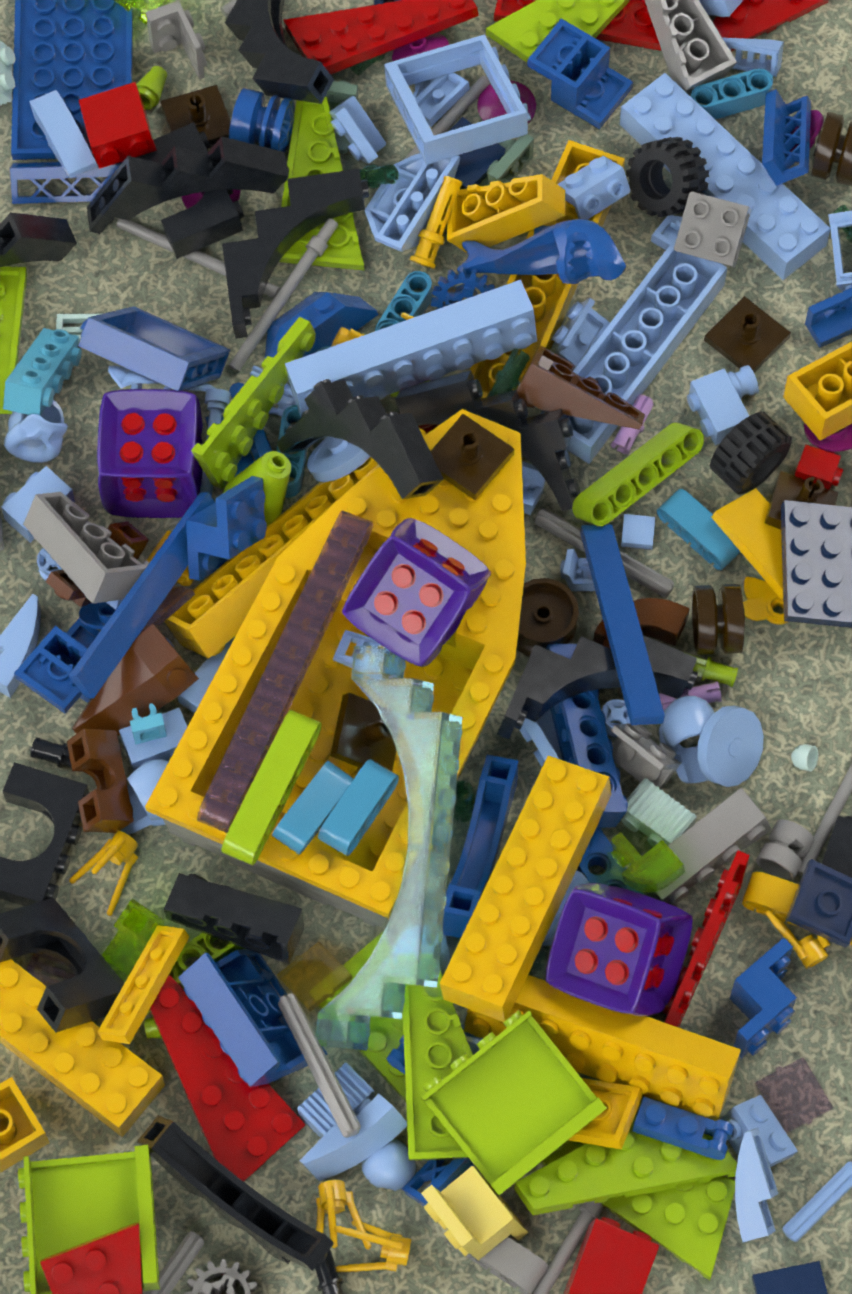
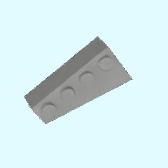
[23,492,149,603]
[638,788,772,904]

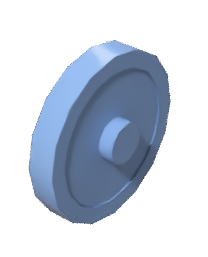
[307,436,370,482]
[697,705,764,787]

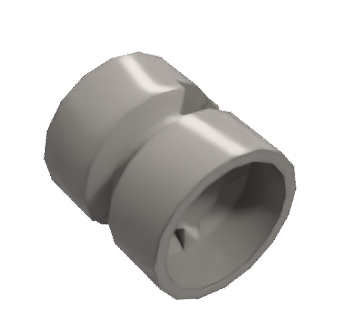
[756,819,815,881]

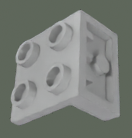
[146,0,207,80]
[674,192,752,268]
[611,723,681,790]

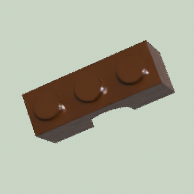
[67,728,134,833]

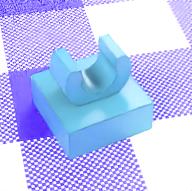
[130,703,167,745]

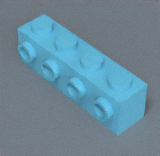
[3,328,82,415]

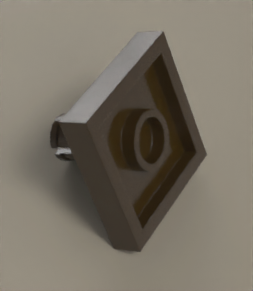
[160,85,231,145]
[704,296,791,373]
[430,414,514,500]
[764,471,839,529]
[330,692,404,772]

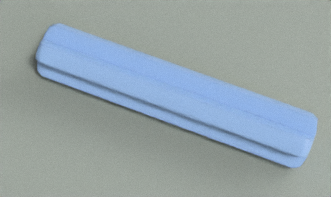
[782,1161,852,1242]

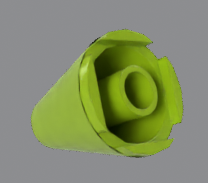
[222,451,291,526]

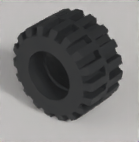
[626,137,709,217]
[710,411,792,495]

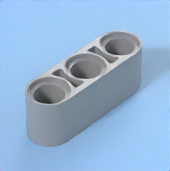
[447,1237,549,1294]

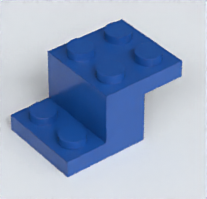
[527,18,633,130]
[186,476,267,581]
[14,618,100,714]
[729,937,797,1059]

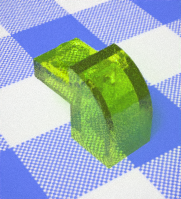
[610,832,685,892]
[102,898,164,975]

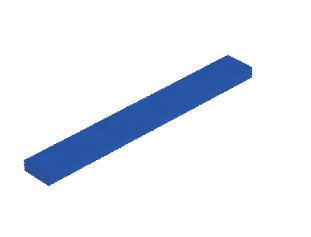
[69,492,215,698]
[580,525,665,725]

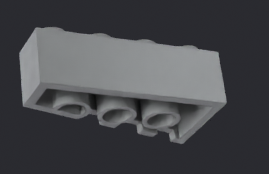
[645,0,737,95]

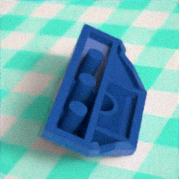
[265,291,378,359]

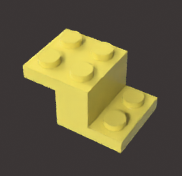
[421,1166,529,1261]

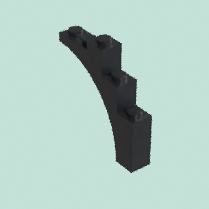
[225,0,334,104]
[395,370,580,511]
[276,379,444,499]
[137,1115,334,1271]

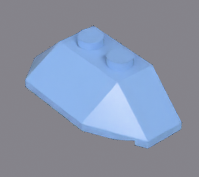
[364,153,460,252]

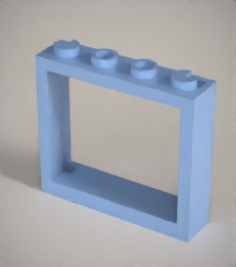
[384,34,531,164]

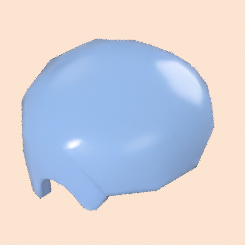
[361,1138,416,1191]

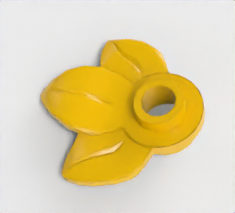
[743,577,788,625]

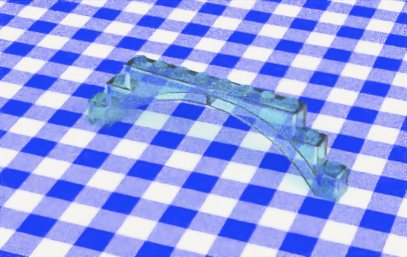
[316,646,463,1051]

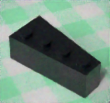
[164,873,304,964]

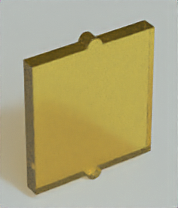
[277,941,353,1012]

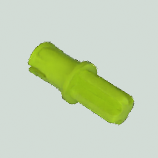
[684,652,738,687]

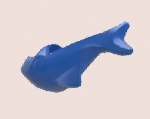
[457,219,626,284]

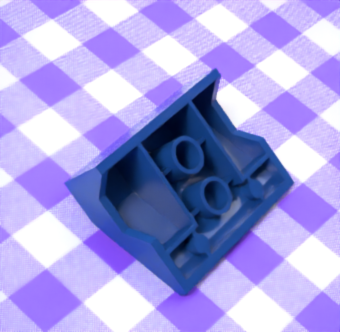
[178,949,328,1087]

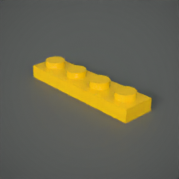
[97,925,189,1044]

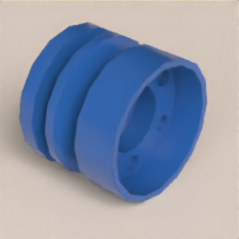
[229,88,295,152]

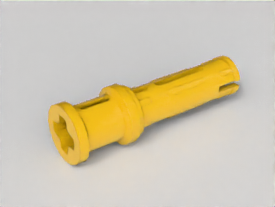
[409,175,463,269]

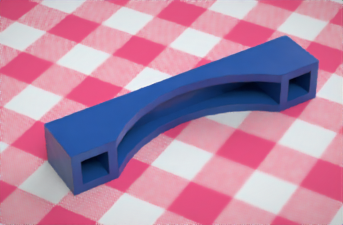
[440,754,519,938]

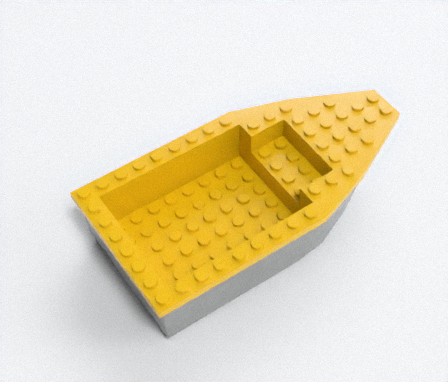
[145,409,526,929]

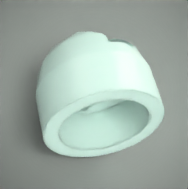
[791,744,818,771]

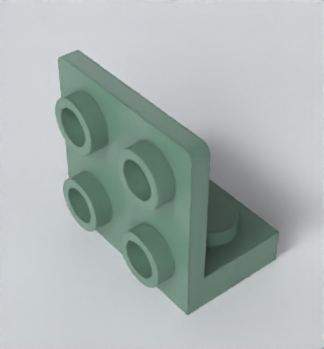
[479,134,534,187]

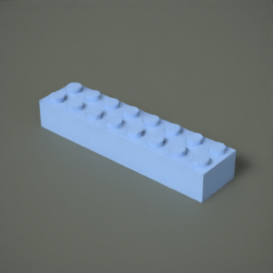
[619,73,830,280]
[540,237,727,464]
[285,280,537,417]

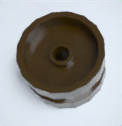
[811,112,852,186]
[517,578,579,657]
[692,584,745,655]

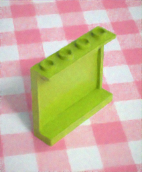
[421,1010,607,1196]
[18,1145,160,1294]

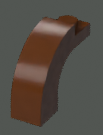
[46,521,149,607]
[593,598,690,649]

